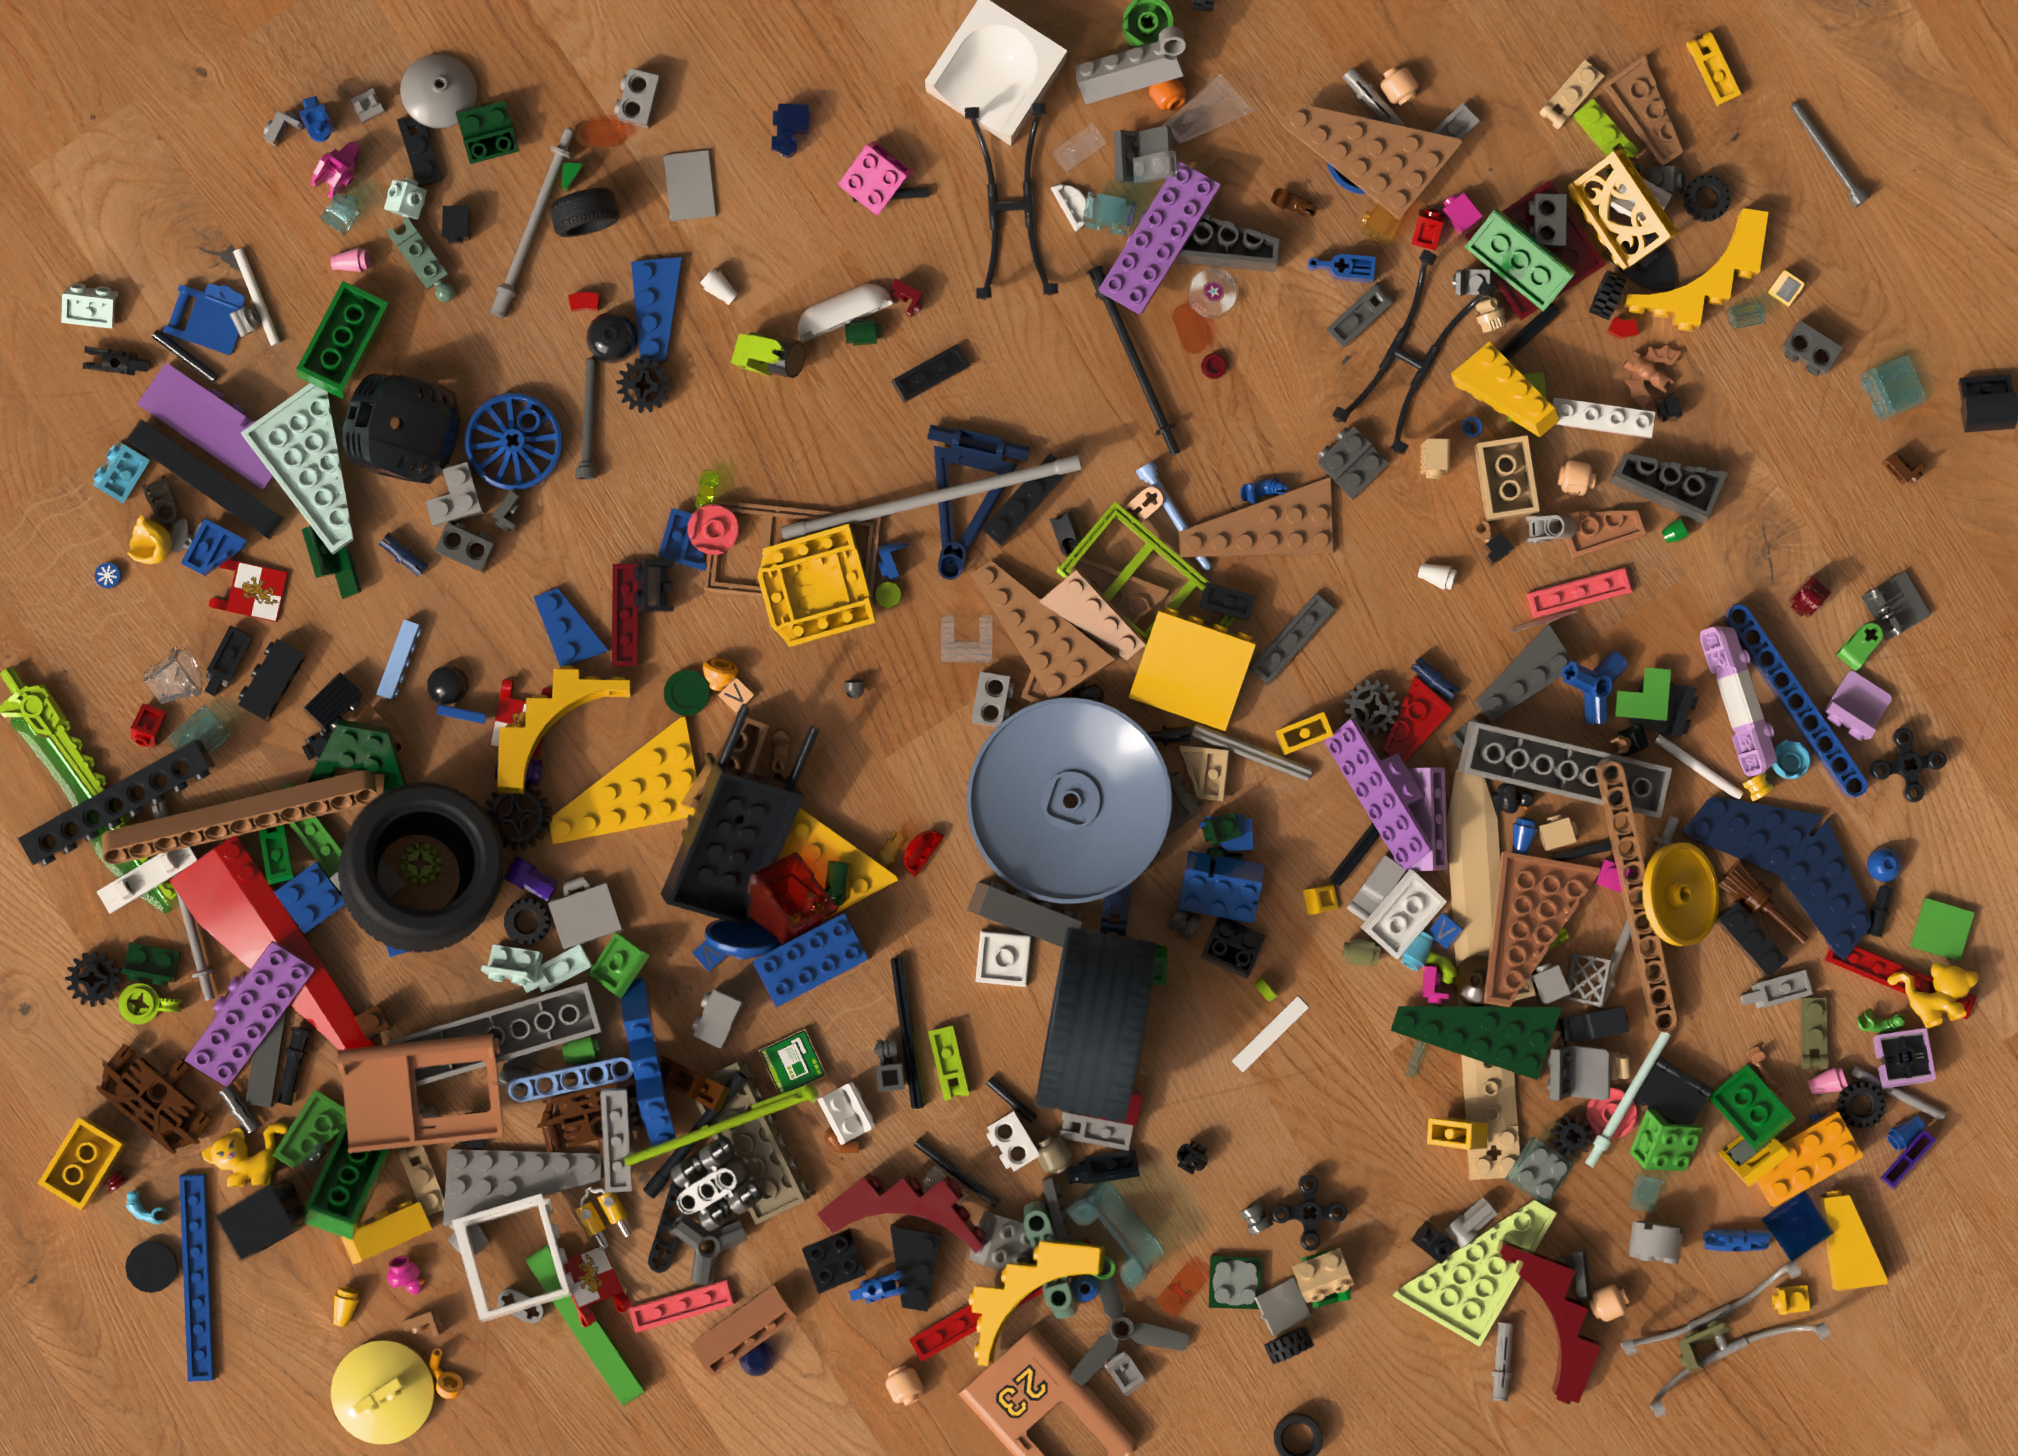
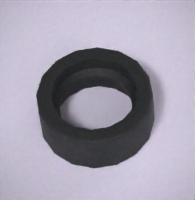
[1273,1413,1323,1456]

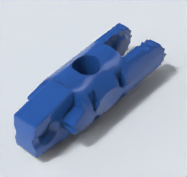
[1703,1228,1771,1252]
[849,1270,908,1304]

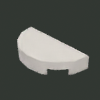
[1051,184,1089,232]

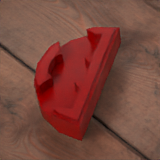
[904,830,944,878]

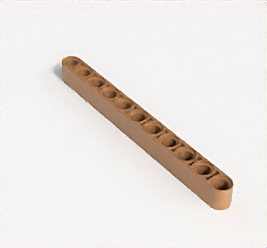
[1596,759,1677,1033]
[101,770,377,864]

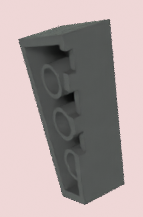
[1175,214,1279,272]
[1474,624,1573,724]

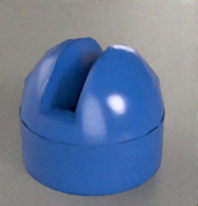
[1462,417,1483,437]

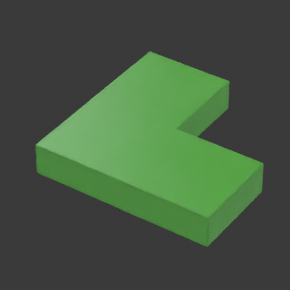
[1615,667,1671,721]

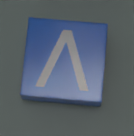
[1427,913,1464,949]
[692,940,728,972]

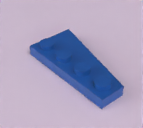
[631,257,682,364]

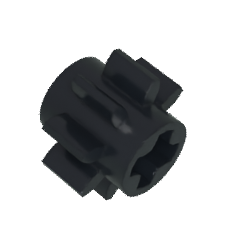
[1177,1140,1208,1175]

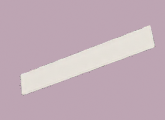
[1232,997,1308,1072]

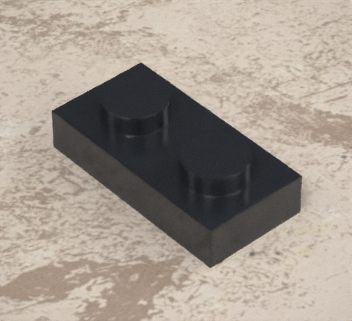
[1199,582,1256,621]

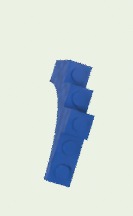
[621,977,677,1147]

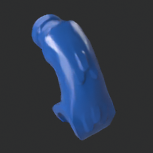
[1240,478,1288,504]

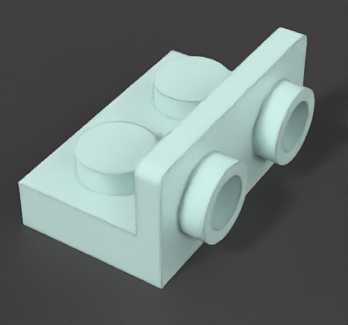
[61,284,118,329]
[481,944,543,986]

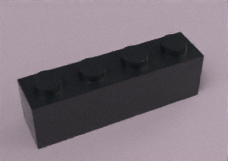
[982,453,1068,548]

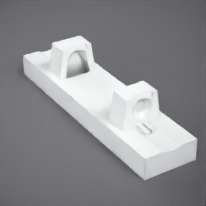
[97,847,198,914]

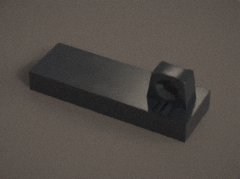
[891,344,970,403]

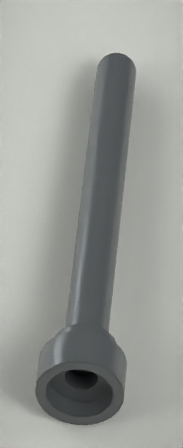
[1791,102,1871,208]
[576,357,597,480]

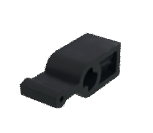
[1559,1005,1630,1044]

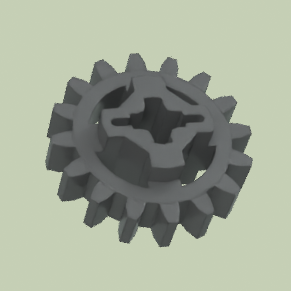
[1343,680,1399,735]

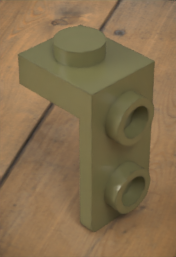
[1678,1320,1732,1373]

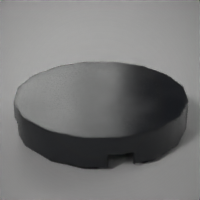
[125,1241,178,1293]

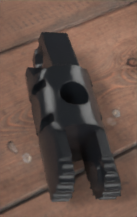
[83,346,150,376]

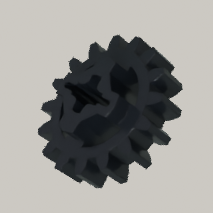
[616,358,672,413]
[65,951,123,1007]

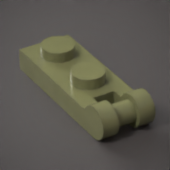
[1799,998,1829,1070]

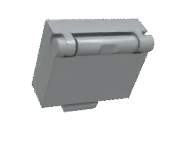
[548,876,623,950]

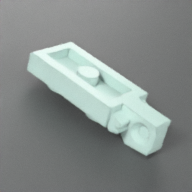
[523,944,593,993]

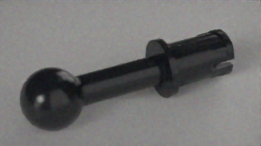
[1146,725,1190,746]

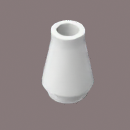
[700,268,738,305]
[1418,563,1457,591]

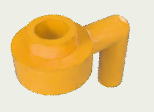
[428,1348,463,1399]

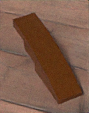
[658,1053,730,1112]

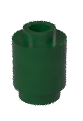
[845,319,882,346]

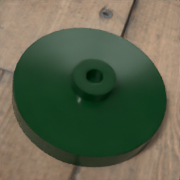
[664,670,710,716]

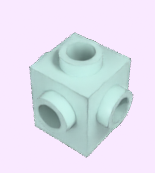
[384,178,427,219]

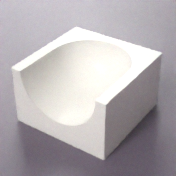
[925,0,1067,146]

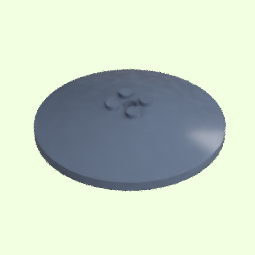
[967,698,1172,904]

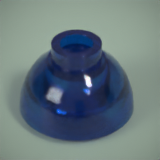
[739,1342,775,1377]

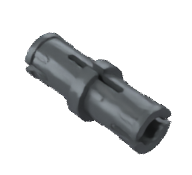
[218,1084,261,1135]

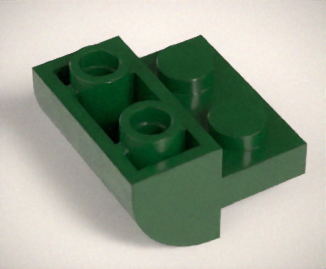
[456,98,519,164]

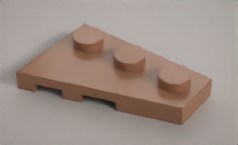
[1556,510,1646,560]

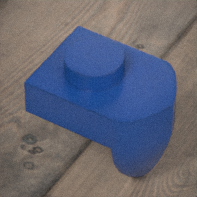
[877,542,909,581]

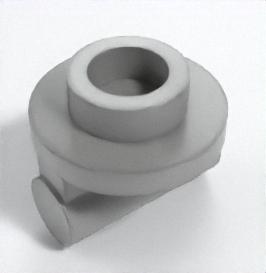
[230,307,259,337]

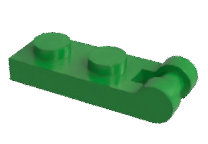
[259,824,295,885]

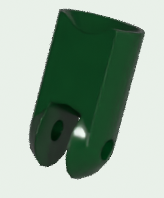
[823,860,851,907]

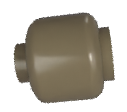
[1036,1135,1072,1175]

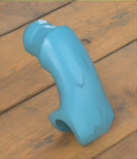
[125,1191,167,1225]

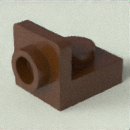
[1882,453,1925,485]

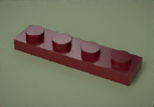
[612,564,639,666]

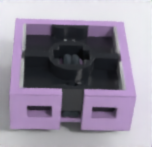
[1873,1028,1936,1089]

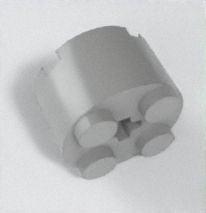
[1629,1220,1684,1264]

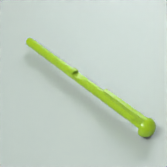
[623,1085,818,1166]

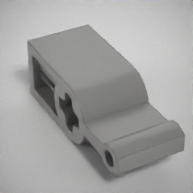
[1347,853,1406,921]

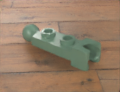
[387,217,455,302]

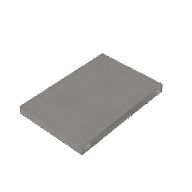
[663,150,717,222]

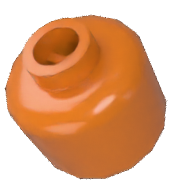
[1149,78,1187,111]

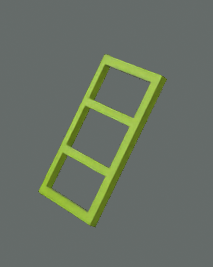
[1056,501,1236,648]

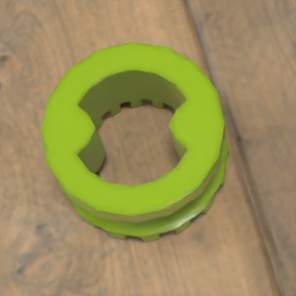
[158,998,182,1012]

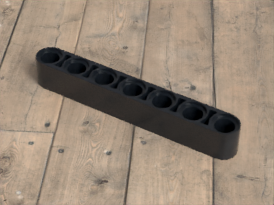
[126,419,284,540]

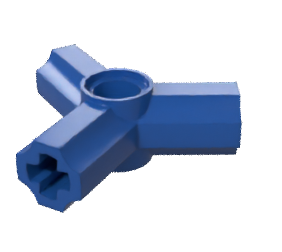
[1561,651,1629,724]

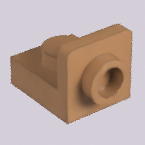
[402,1309,444,1337]

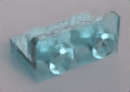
[167,705,231,754]

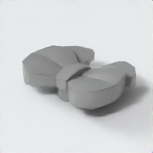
[170,519,202,553]

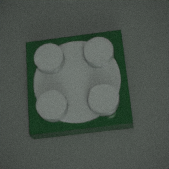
[1208,1255,1262,1310]

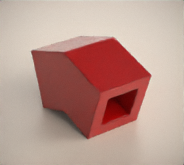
[1607,316,1639,339]

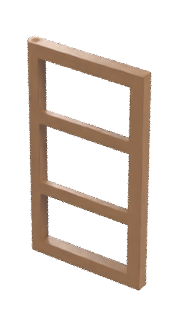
[703,500,881,604]

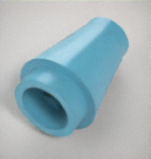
[1401,932,1434,971]

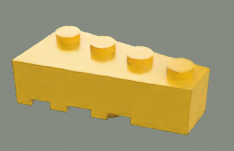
[1451,341,1559,437]

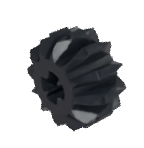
[1550,1114,1594,1158]

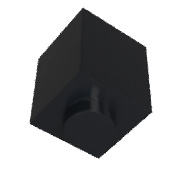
[442,206,471,244]

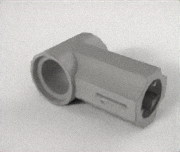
[1444,1197,1497,1248]

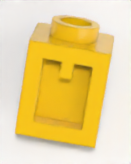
[1772,1284,1810,1315]

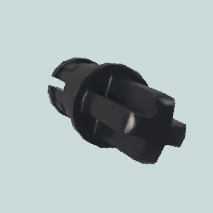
[1866,886,1894,938]

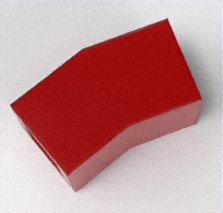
[568,292,600,313]

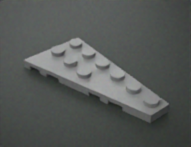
[443,1149,602,1227]

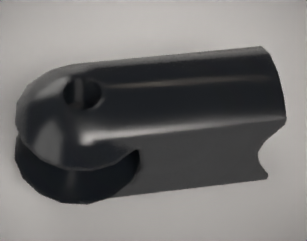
[1050,511,1082,557]

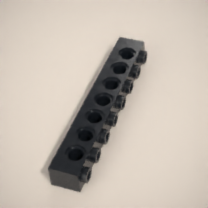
[18,739,216,867]

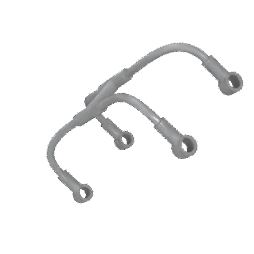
[1621,1260,1831,1418]

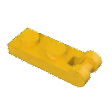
[1686,32,1741,106]

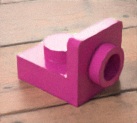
[1595,859,1635,893]
[1421,966,1450,1004]

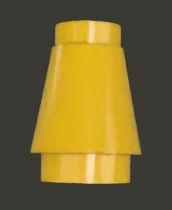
[333,1287,360,1327]

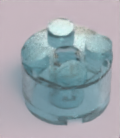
[1082,191,1138,237]

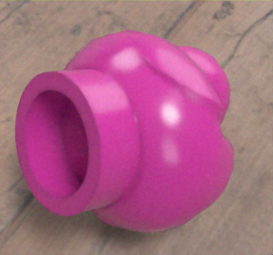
[387,1256,426,1294]

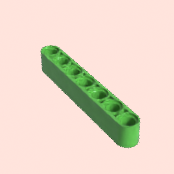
[526,1244,646,1406]

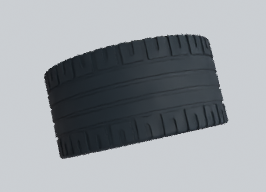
[1036,927,1157,1122]

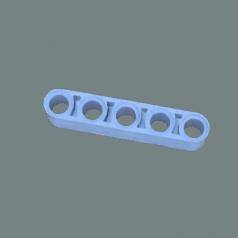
[507,1056,633,1102]

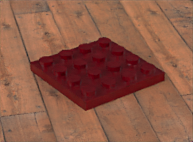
[1464,180,1606,321]

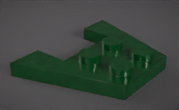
[307,719,407,792]

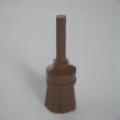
[1717,860,1809,945]

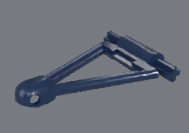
[927,424,1030,580]

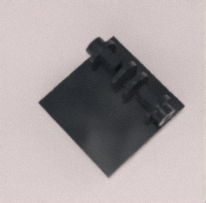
[802,1229,867,1294]

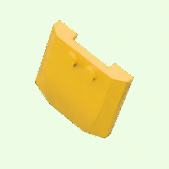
[758,524,877,647]

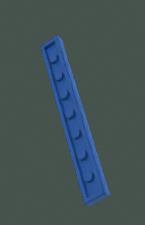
[179,1174,215,1382]

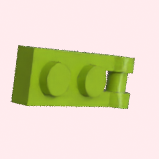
[1573,99,1639,158]
[928,1025,969,1101]

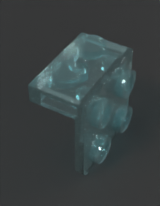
[1860,356,1927,422]

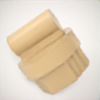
[1476,298,1507,333]
[1610,1051,1630,1081]

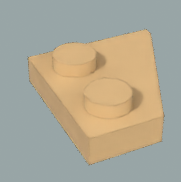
[1180,745,1230,802]

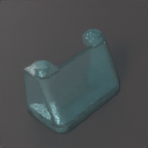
[1065,1181,1164,1291]

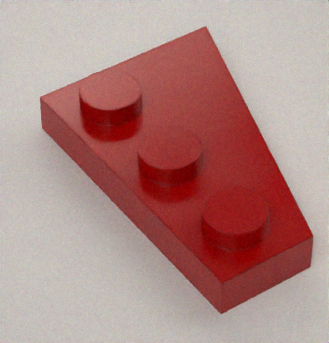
[1383,676,1453,764]

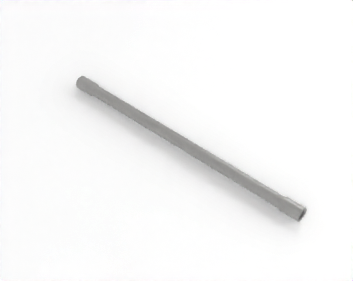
[781,455,1082,541]

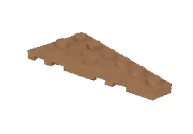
[1179,477,1333,558]
[970,560,1117,700]

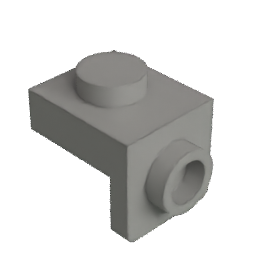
[263,111,304,147]
[1104,1351,1147,1396]

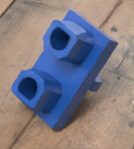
[299,96,335,142]

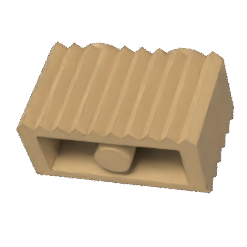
[1420,439,1450,479]

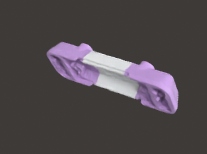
[1700,626,1777,777]

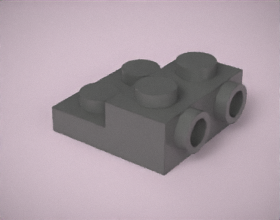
[1317,426,1389,500]

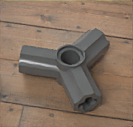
[670,1213,747,1285]

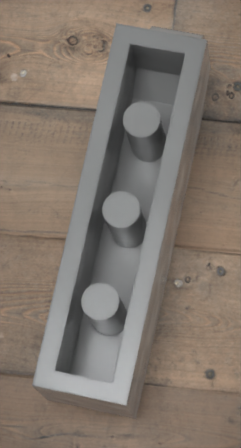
[1075,27,1186,104]

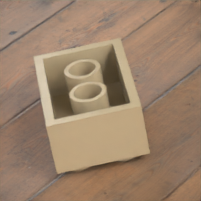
[1474,435,1540,522]

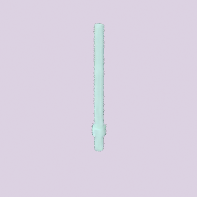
[1585,1032,1671,1168]

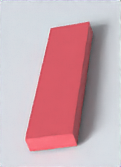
[1526,567,1632,619]
[629,1279,735,1333]

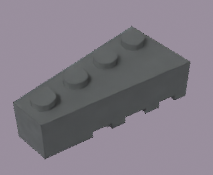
[1609,453,1728,524]
[967,882,1082,947]

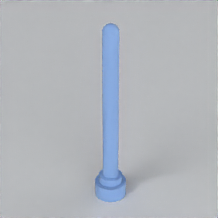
[1136,461,1211,571]

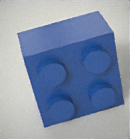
[274,862,346,934]

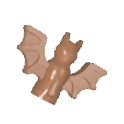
[1623,344,1681,410]

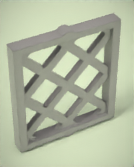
[1564,953,1613,1006]

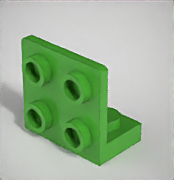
[1629,1109,1703,1171]

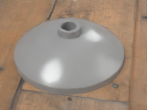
[400,54,477,128]

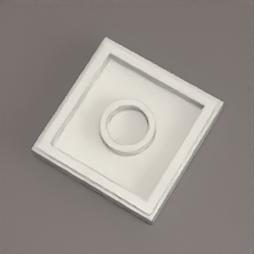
[975,931,1031,987]

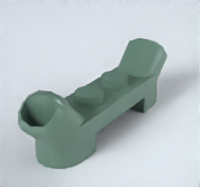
[1023,1201,1078,1319]

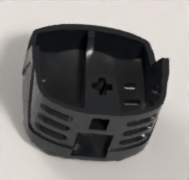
[343,373,461,484]

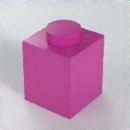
[1442,193,1483,236]

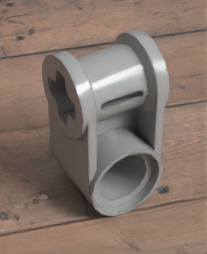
[1526,515,1577,543]

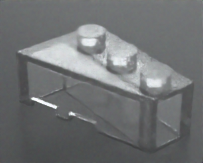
[1160,73,1254,145]

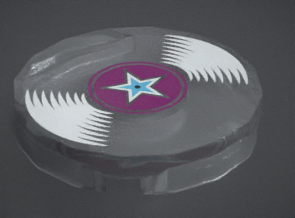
[1187,267,1238,318]

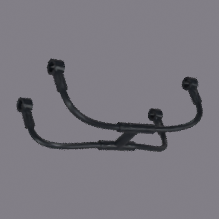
[964,103,1059,300]
[1332,249,1496,455]

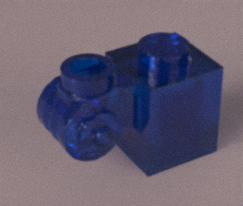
[771,103,810,158]

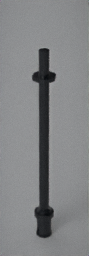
[1087,265,1181,456]

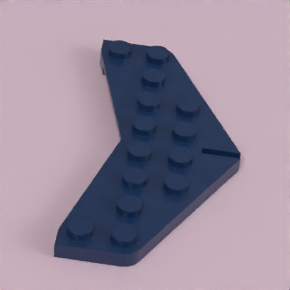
[1682,796,1871,960]

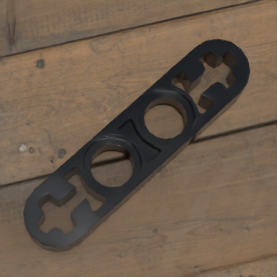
[648,1180,692,1273]

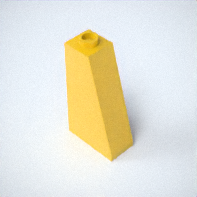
[1820,1190,1888,1291]

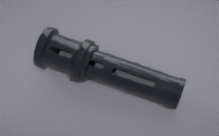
[276,1026,314,1106]

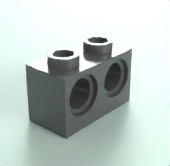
[1528,194,1567,249]
[1780,320,1843,376]
[434,521,496,573]

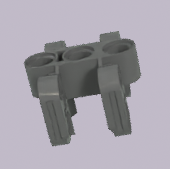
[671,1136,763,1231]

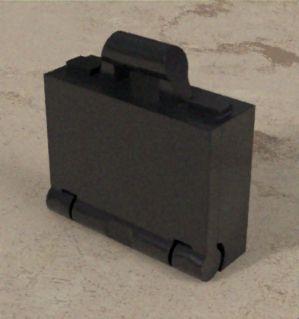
[1634,1056,1713,1125]

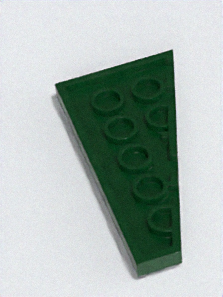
[1390,1006,1562,1080]

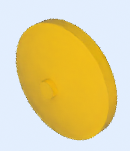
[1643,843,1719,946]

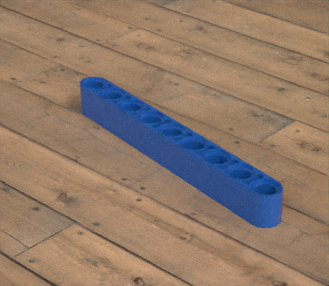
[1724,605,1867,797]

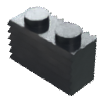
[304,672,362,733]

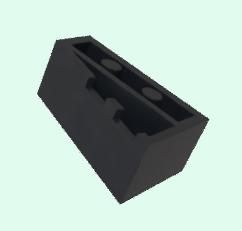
[890,1225,941,1312]

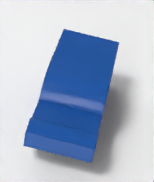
[1307,254,1376,283]

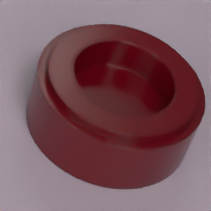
[1201,353,1227,380]

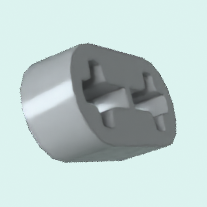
[497,1288,545,1323]

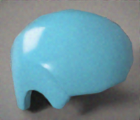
[1772,740,1811,779]

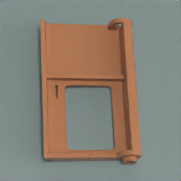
[337,1034,504,1153]

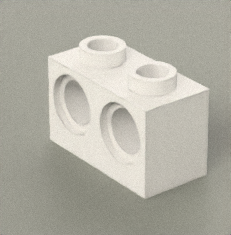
[986,1111,1039,1171]

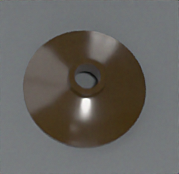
[1453,955,1489,1007]

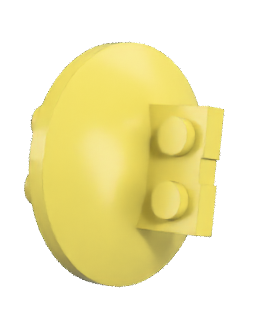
[331,1340,435,1444]

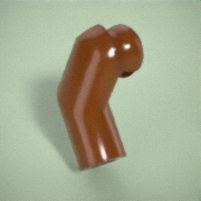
[825,1127,859,1153]

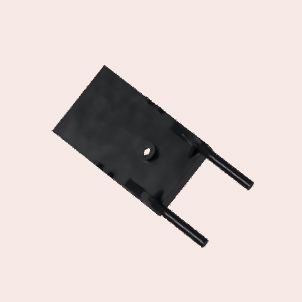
[661,704,820,927]

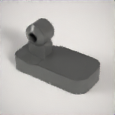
[1555,1248,1591,1302]

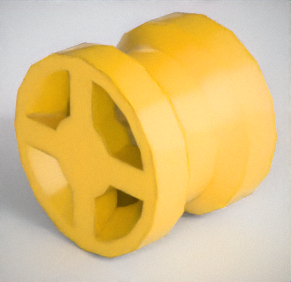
[1742,772,1775,802]

